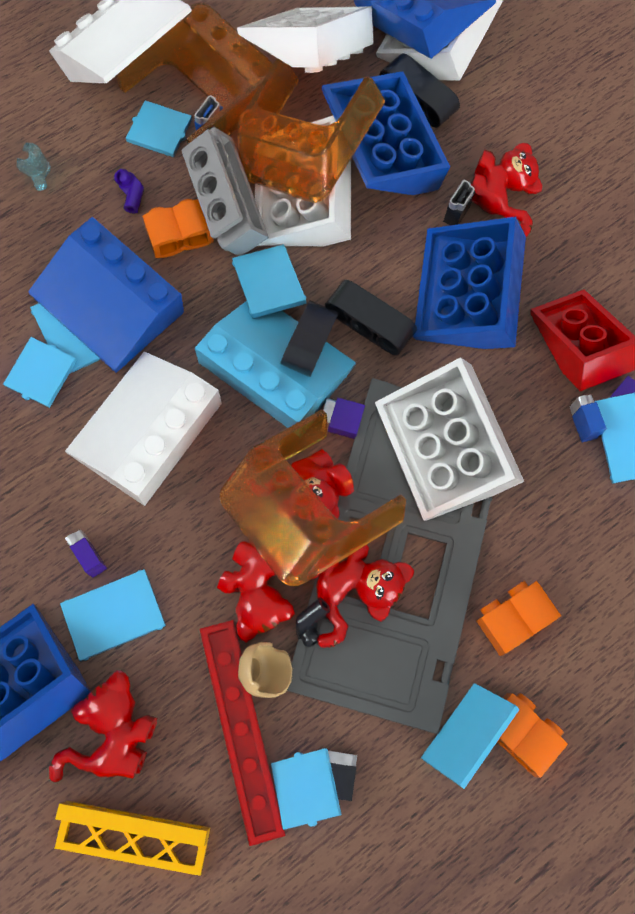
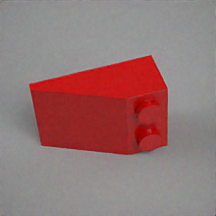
[530,289,635,392]

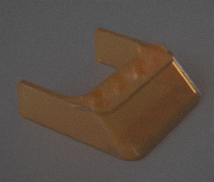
[116,2,274,144]
[238,58,385,203]
[219,409,406,586]

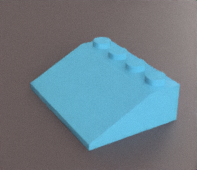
[195,301,356,436]

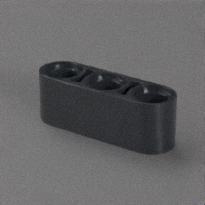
[379,53,460,128]
[325,280,417,355]
[280,300,338,377]

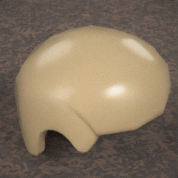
[238,642,292,698]

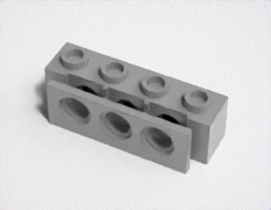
[181,127,269,256]

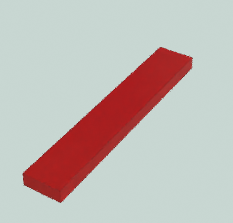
[200,620,286,846]

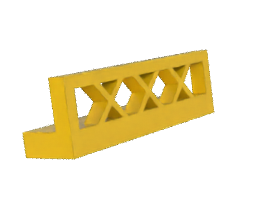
[54,801,210,876]

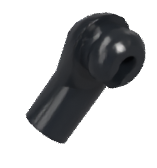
[296,598,330,647]

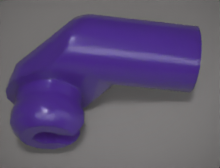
[114,169,144,214]

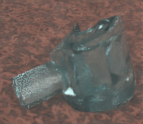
[17,142,51,191]

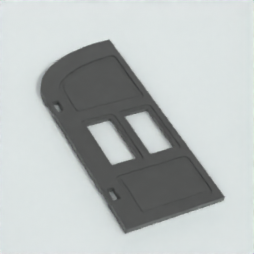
[287,378,493,734]

